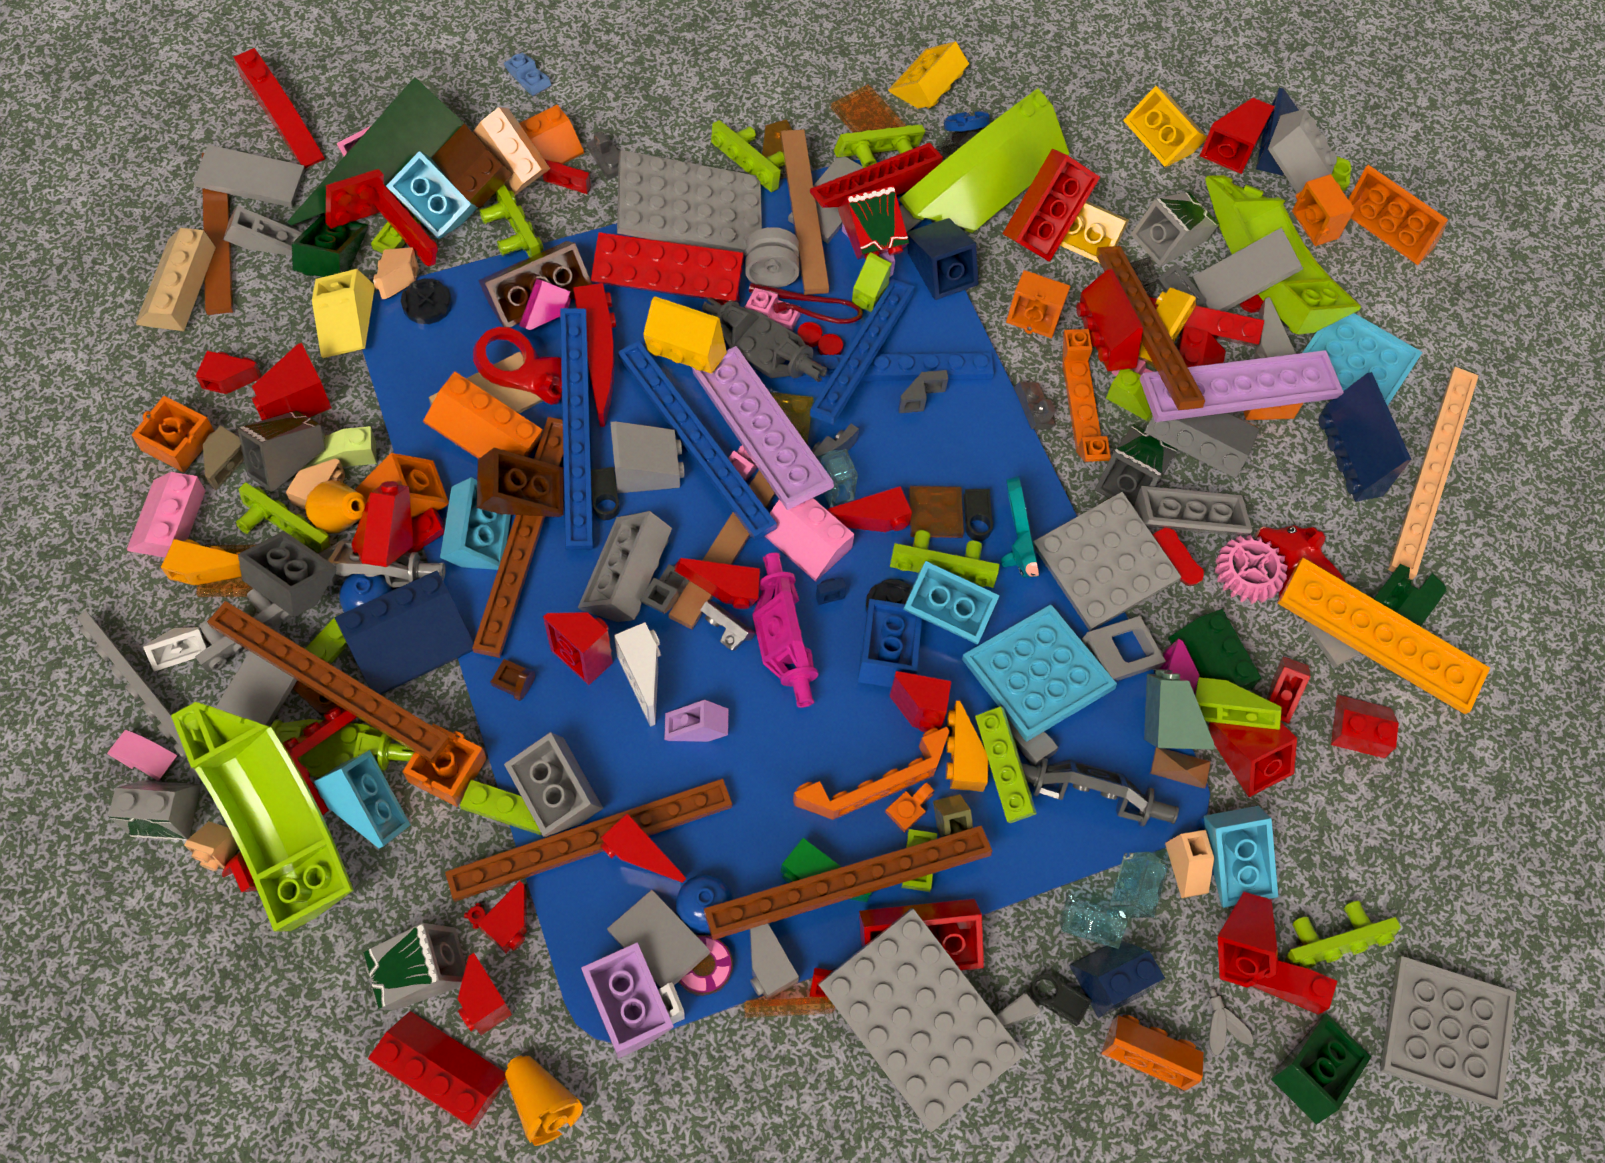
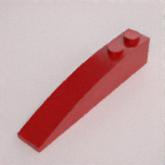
[233,48,325,169]
[810,142,943,208]
[573,283,616,427]
[1149,297,1265,347]

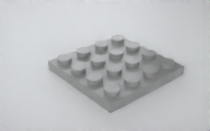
[1033,492,1181,631]
[1380,956,1517,1109]

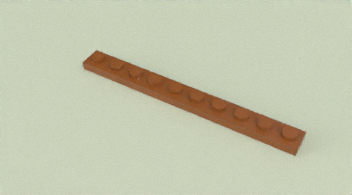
[1096,246,1205,410]
[472,417,563,658]
[207,601,451,763]
[445,779,732,902]
[704,826,992,940]

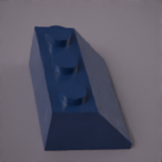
[1256,87,1299,176]

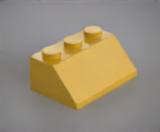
[888,41,969,109]
[1123,86,1207,167]
[1060,201,1129,263]
[1138,287,1196,369]
[643,296,727,374]

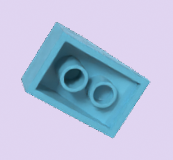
[314,750,410,848]
[1204,806,1278,908]

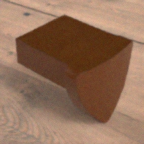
[490,659,536,701]

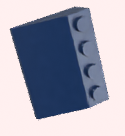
[1318,372,1412,502]
[334,570,474,695]

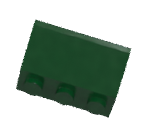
[1168,609,1261,691]

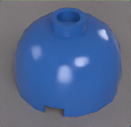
[339,574,394,613]
[676,875,733,936]

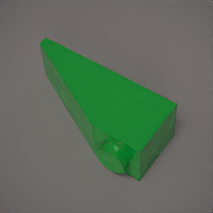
[781,838,872,903]

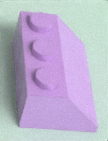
[581,942,674,1059]

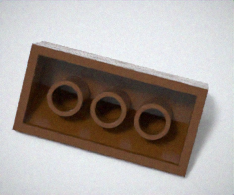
[478,241,592,327]

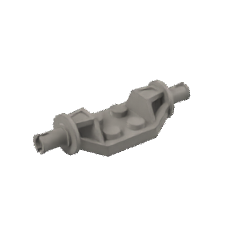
[313,541,445,587]

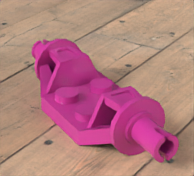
[752,553,818,708]

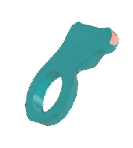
[1001,476,1039,578]

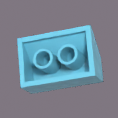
[386,151,478,239]
[440,477,511,570]
[903,561,1000,644]

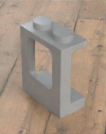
[1081,616,1166,682]

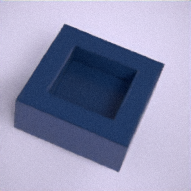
[816,578,846,605]

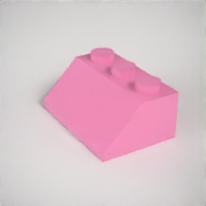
[127,472,206,557]
[765,498,854,582]

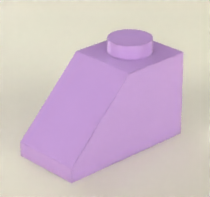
[665,700,728,742]

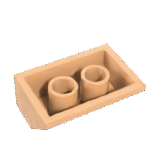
[473,107,550,196]

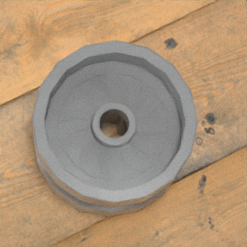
[746,227,799,288]

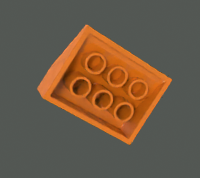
[1348,165,1448,265]

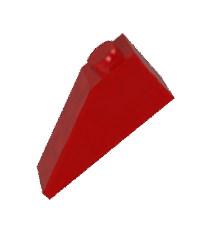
[827,486,912,532]
[674,558,760,609]
[600,813,686,883]
[1252,961,1337,1015]

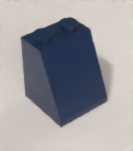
[906,218,979,300]
[1069,939,1165,1019]

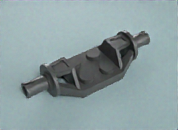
[702,297,827,382]
[1021,758,1179,827]

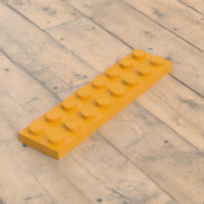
[1277,558,1490,714]

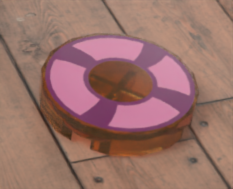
[678,935,733,996]

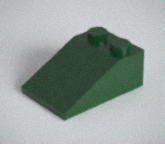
[292,215,368,277]
[1271,1013,1372,1125]

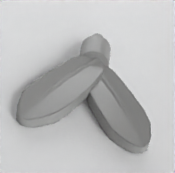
[1209,989,1254,1055]

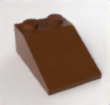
[432,123,513,208]
[477,447,563,517]

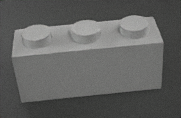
[1268,109,1337,194]
[504,732,603,837]

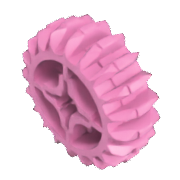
[1215,534,1288,604]

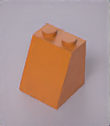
[355,453,449,520]

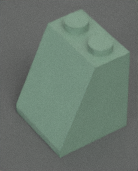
[1144,669,1214,750]

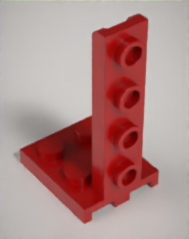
[326,169,438,266]
[282,707,356,815]

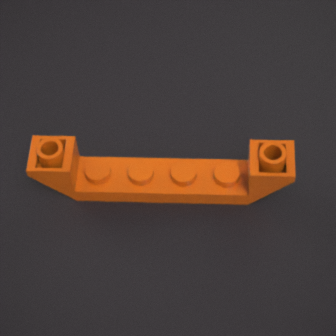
[1062,329,1111,462]
[793,727,949,820]

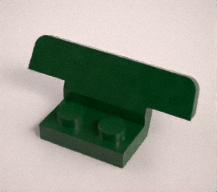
[1374,564,1446,627]

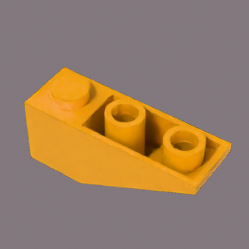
[161,539,242,586]
[946,701,988,792]

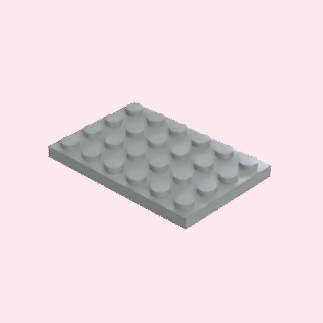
[617,150,762,256]
[818,908,1025,1133]

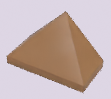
[1150,747,1210,789]

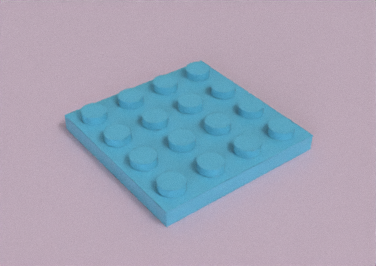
[1302,313,1423,406]
[962,605,1117,742]

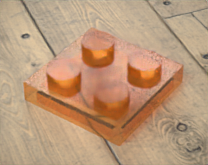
[909,486,964,538]

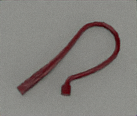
[749,283,863,324]

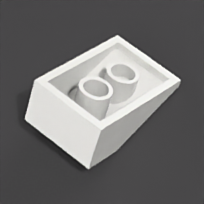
[614,623,661,727]

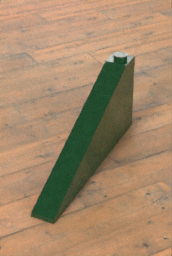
[286,77,473,226]

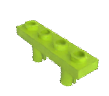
[711,120,785,192]
[833,124,926,168]
[479,184,544,257]
[236,482,330,554]
[890,530,999,588]
[975,706,1037,823]
[1284,901,1401,969]

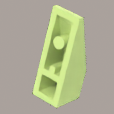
[299,426,377,471]

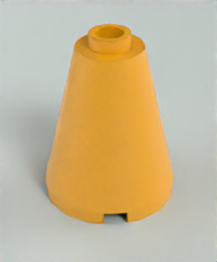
[305,480,367,534]
[505,1055,583,1146]

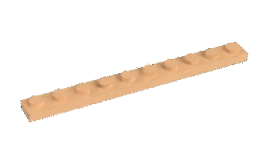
[1388,367,1479,580]

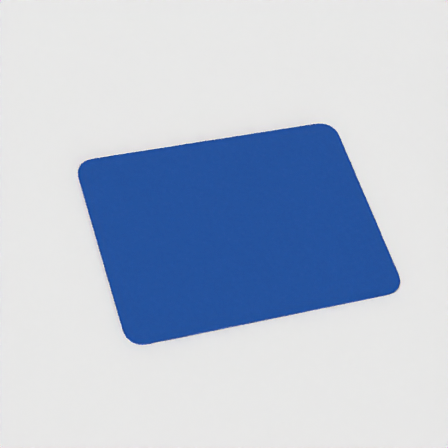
[362,160,1210,1043]

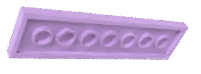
[692,346,834,510]
[1139,350,1344,422]

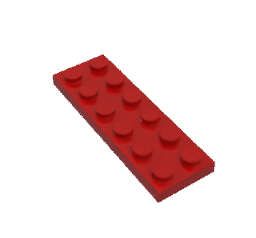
[591,232,744,302]

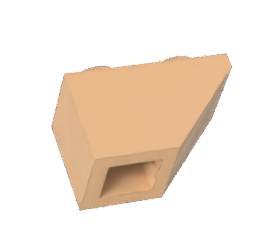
[374,248,419,299]
[286,459,345,509]
[184,821,238,871]
[1165,830,1214,898]

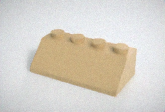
[136,228,216,331]

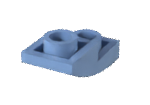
[504,52,551,96]

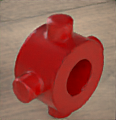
[464,903,487,929]

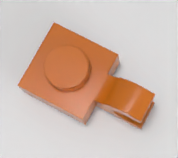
[885,782,935,833]

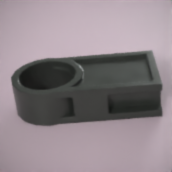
[591,467,620,520]
[963,489,993,541]
[1030,974,1092,1027]

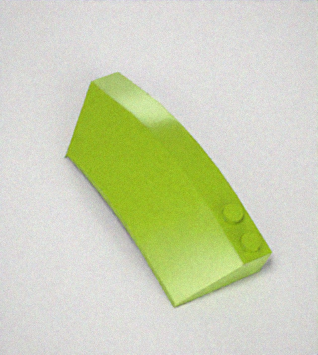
[899,88,1069,233]
[1205,175,1361,335]
[171,702,354,932]

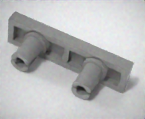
[195,588,295,672]

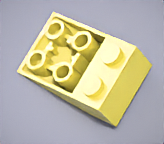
[312,269,375,358]

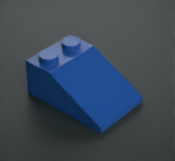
[858,599,922,688]

